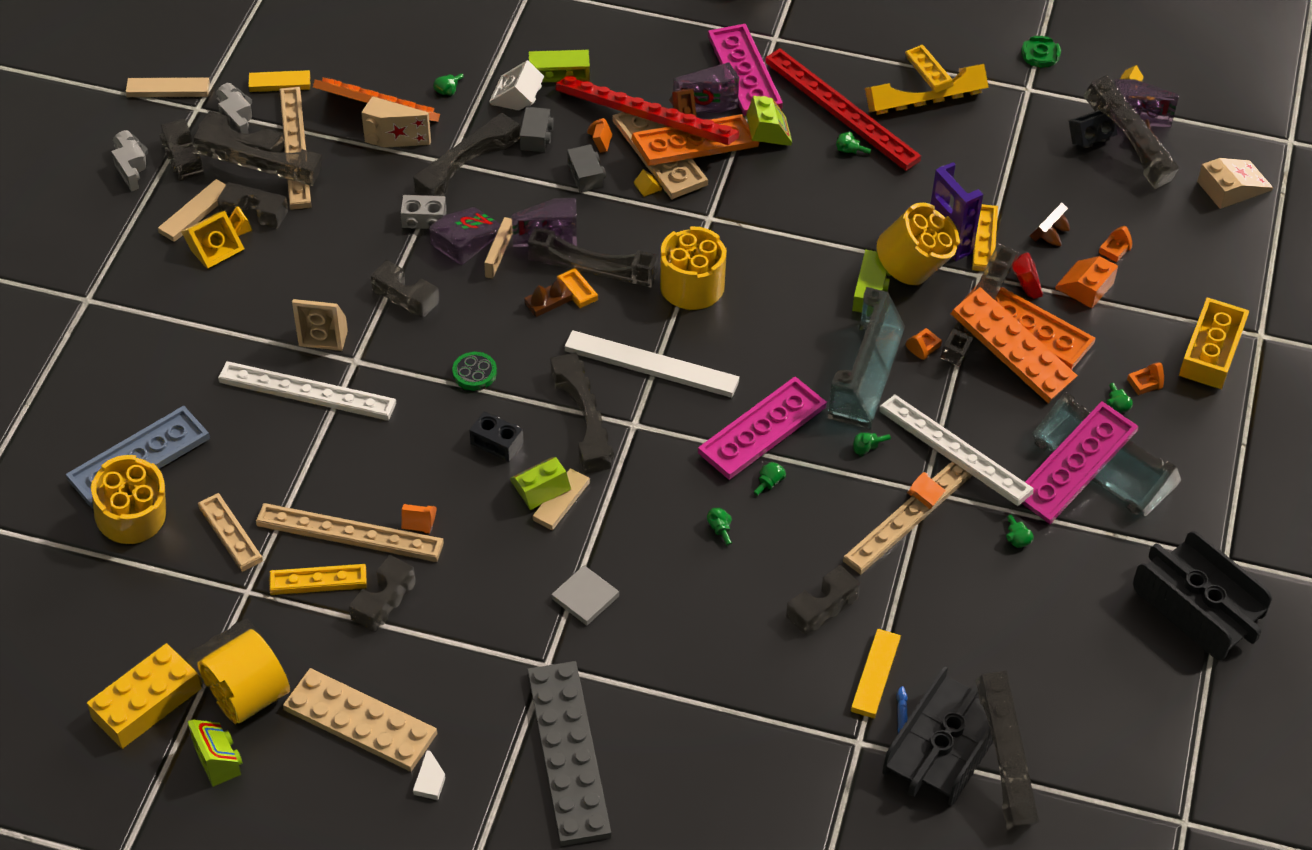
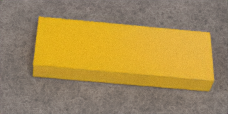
[249,70,310,92]

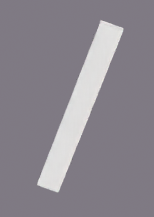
[565,330,739,398]
[218,361,396,421]
[879,395,1034,506]

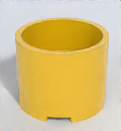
[877,203,960,285]
[660,226,727,310]
[91,455,166,544]
[197,629,290,724]

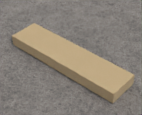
[126,78,210,97]
[158,179,233,242]
[198,493,263,572]

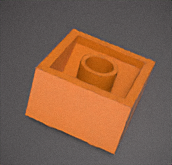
[1055,256,1118,308]

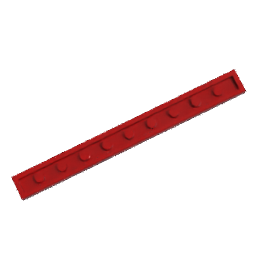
[765,48,921,171]
[556,76,739,145]

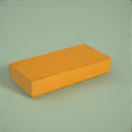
[557,268,598,308]

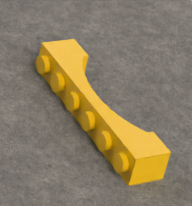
[865,64,989,115]

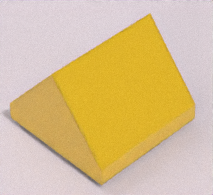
[1117,65,1144,91]
[634,169,662,197]
[229,206,252,236]

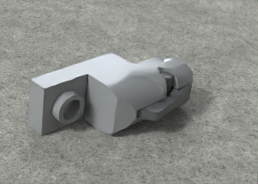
[216,83,252,141]
[111,130,148,192]

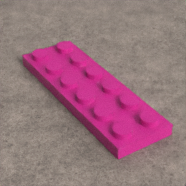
[708,24,783,116]
[698,377,827,480]
[1021,401,1138,524]

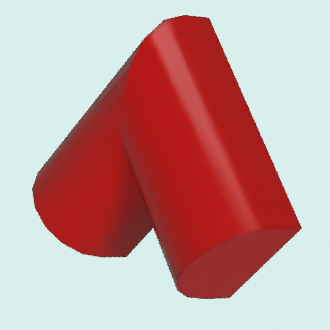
[1013,252,1043,299]

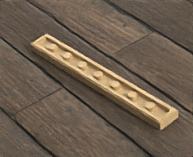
[280,87,312,210]
[843,462,973,575]
[256,503,444,562]

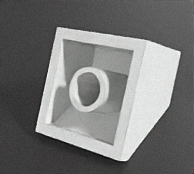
[489,60,544,110]

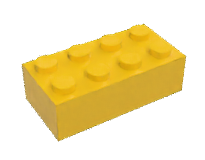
[1179,297,1249,389]
[87,643,202,749]

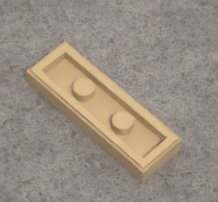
[484,217,513,279]
[533,468,590,531]

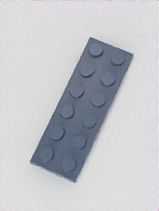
[66,406,210,508]

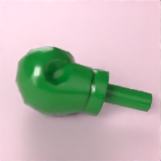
[433,73,464,96]
[836,132,871,154]
[1106,383,1133,414]
[852,433,891,456]
[753,462,786,496]
[707,508,732,546]
[1006,515,1034,548]

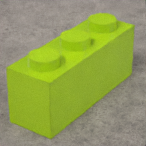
[529,50,590,82]
[852,250,891,315]

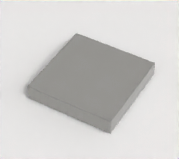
[552,565,619,626]

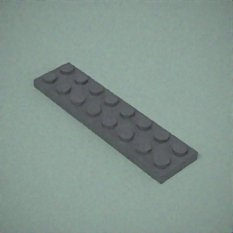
[528,661,612,846]

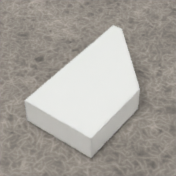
[413,751,445,800]

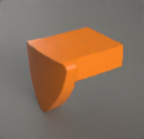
[587,118,612,153]
[1099,226,1132,262]
[905,328,942,360]
[1127,362,1164,395]
[907,472,946,510]
[401,504,437,534]

